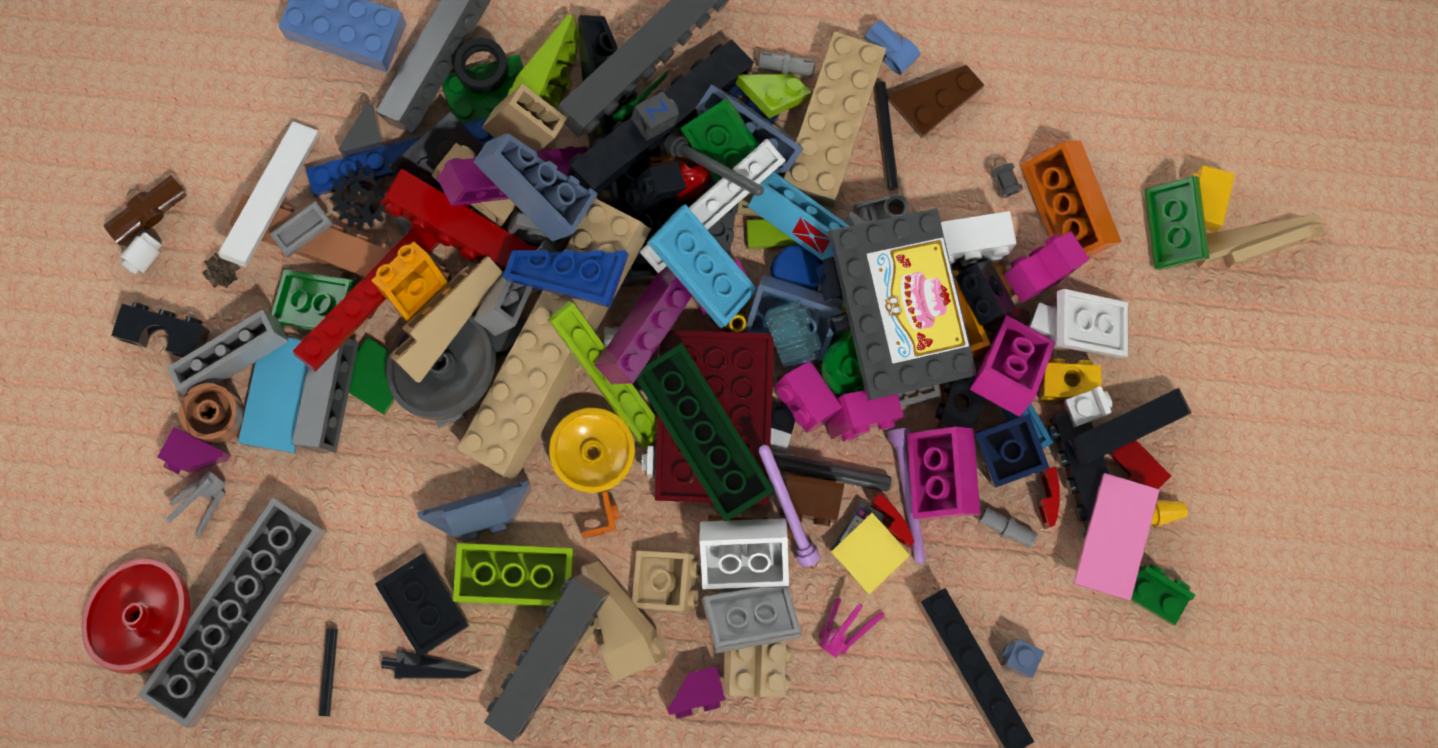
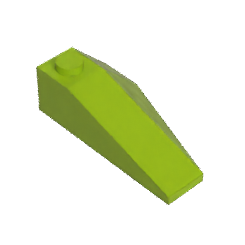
[508,14,579,110]

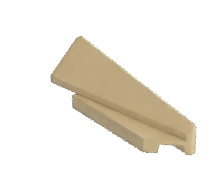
[1196,214,1327,269]
[389,256,502,382]

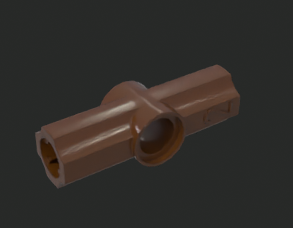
[103,175,187,246]

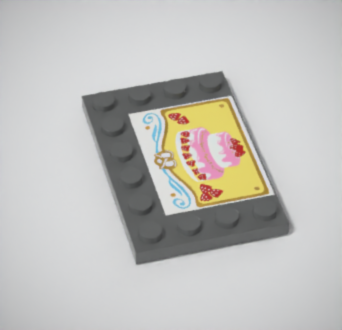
[828,208,977,401]

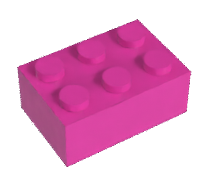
[970,315,1055,417]
[907,427,980,520]

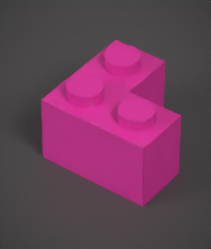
[1004,231,1090,303]
[827,390,904,442]

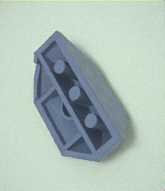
[696,84,804,173]
[417,480,532,542]

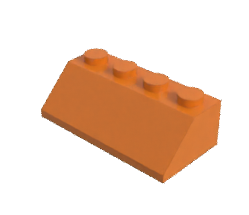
[1021,141,1122,257]

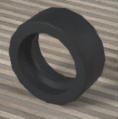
[454,37,509,94]

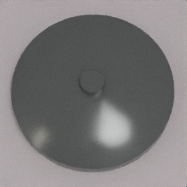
[386,316,496,420]

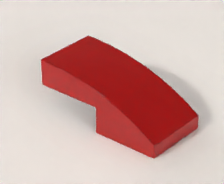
[1037,466,1060,530]
[870,493,914,548]

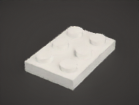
[1057,289,1128,358]

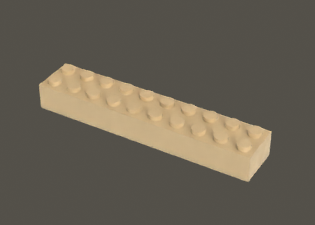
[457,198,651,479]

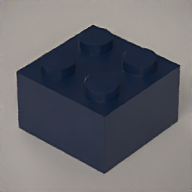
[974,413,1050,488]

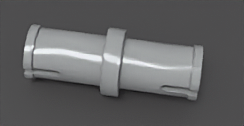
[759,51,815,77]
[978,507,1038,549]

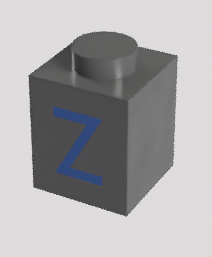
[631,91,679,141]

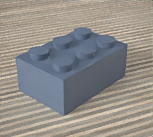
[744,274,844,361]

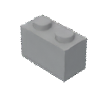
[474,272,532,336]

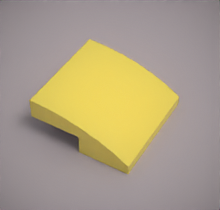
[830,513,910,595]

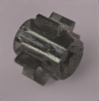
[202,253,240,288]

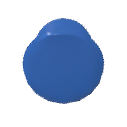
[770,245,821,290]

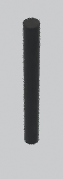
[875,81,899,190]

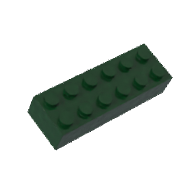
[636,343,775,522]

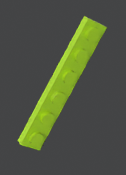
[547,301,657,449]

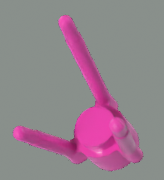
[818,598,884,658]

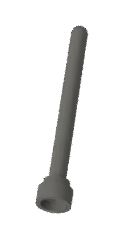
[664,133,764,196]

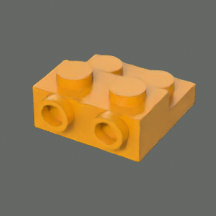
[371,242,448,322]

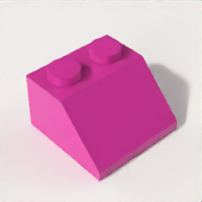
[774,360,842,433]

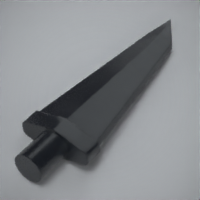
[381,650,482,680]

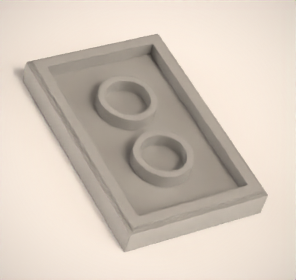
[702,586,801,653]

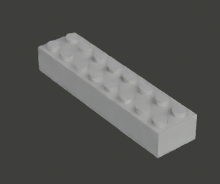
[138,498,327,728]

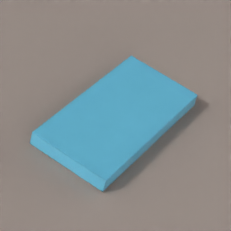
[647,204,758,328]
[238,337,308,454]

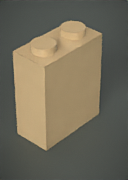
[482,84,567,152]

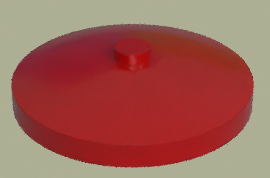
[81,559,190,674]

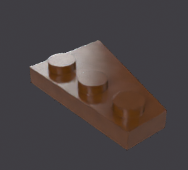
[887,65,984,138]

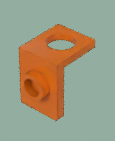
[581,491,620,539]

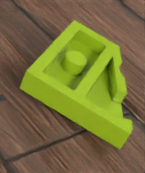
[735,74,812,118]

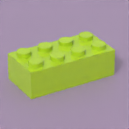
[453,543,575,607]

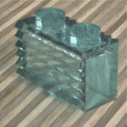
[765,300,821,369]

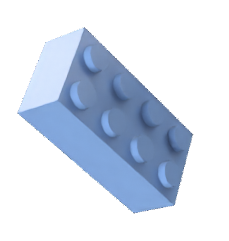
[278,0,406,73]

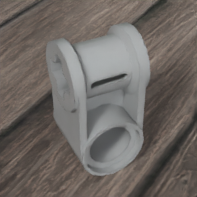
[854,194,909,223]

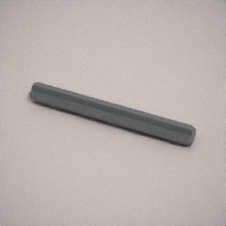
[771,451,891,492]

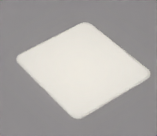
[771,428,791,453]

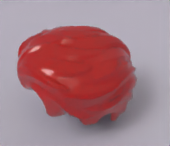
[673,163,711,201]

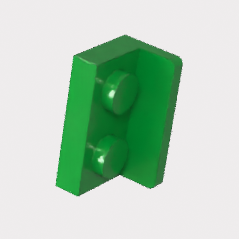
[1130,564,1195,626]

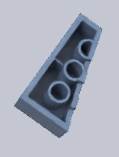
[474,133,598,241]

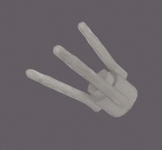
[166,470,226,537]

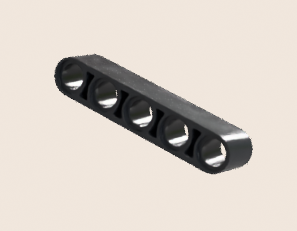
[1069,388,1192,466]

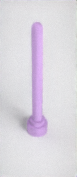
[887,428,926,564]
[759,445,820,567]

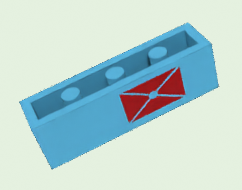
[748,171,849,261]

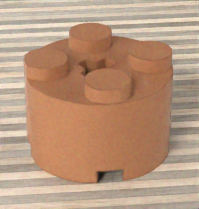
[179,383,244,444]

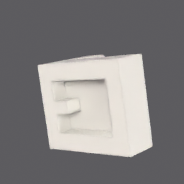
[1064,386,1112,428]

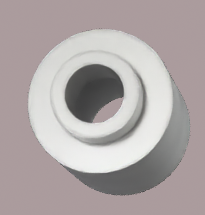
[120,232,162,275]

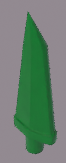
[613,69,670,123]

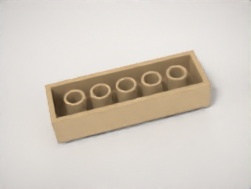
[784,31,886,209]

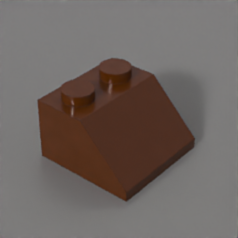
[780,474,845,527]

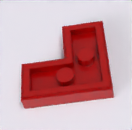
[1110,440,1171,489]

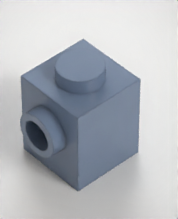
[1001,639,1045,678]

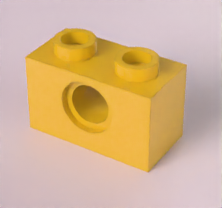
[1039,359,1102,402]

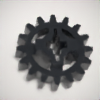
[330,168,389,230]

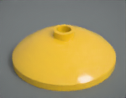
[549,408,635,493]

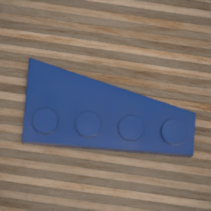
[503,250,629,308]

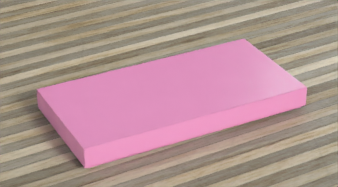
[1073,473,1160,601]

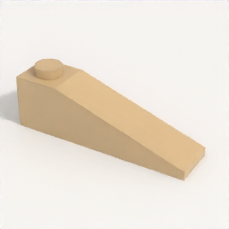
[581,561,667,682]

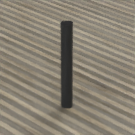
[318,628,338,716]

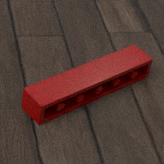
[380,169,537,272]

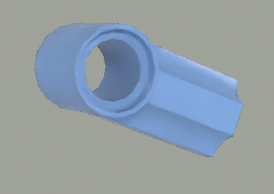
[864,20,920,75]

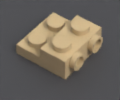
[632,551,701,613]
[723,641,791,697]

